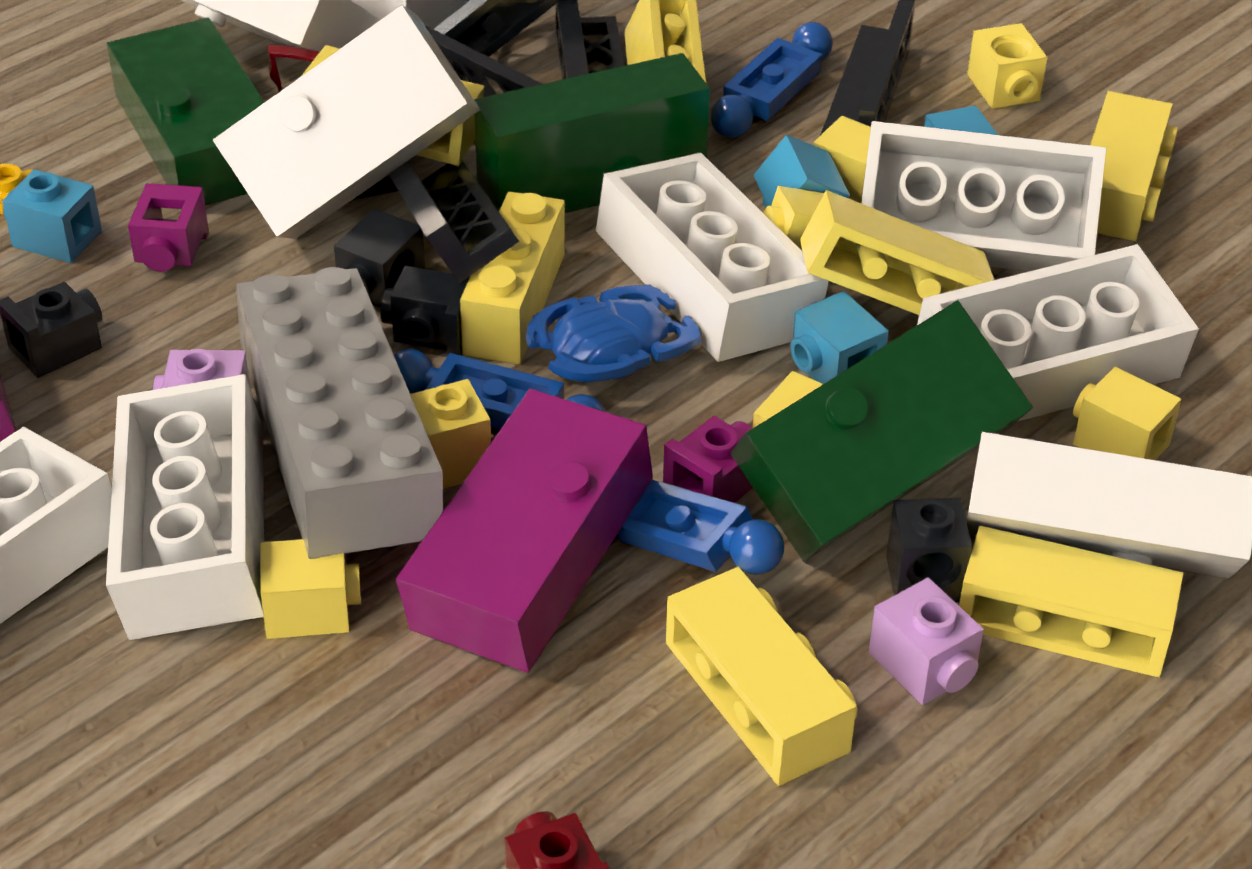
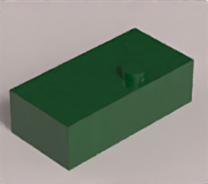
[106,17,265,210]
[474,53,710,214]
[730,300,1034,562]

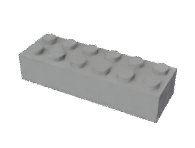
[236,267,443,559]

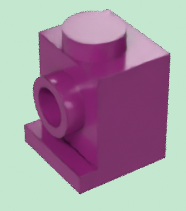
[128,183,209,272]
[663,415,753,503]

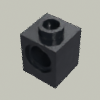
[334,208,425,308]
[886,498,972,603]

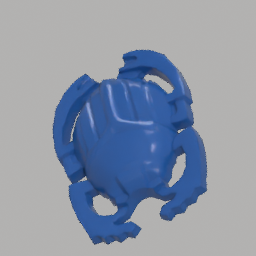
[526,284,701,382]

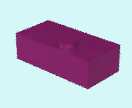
[396,389,653,673]

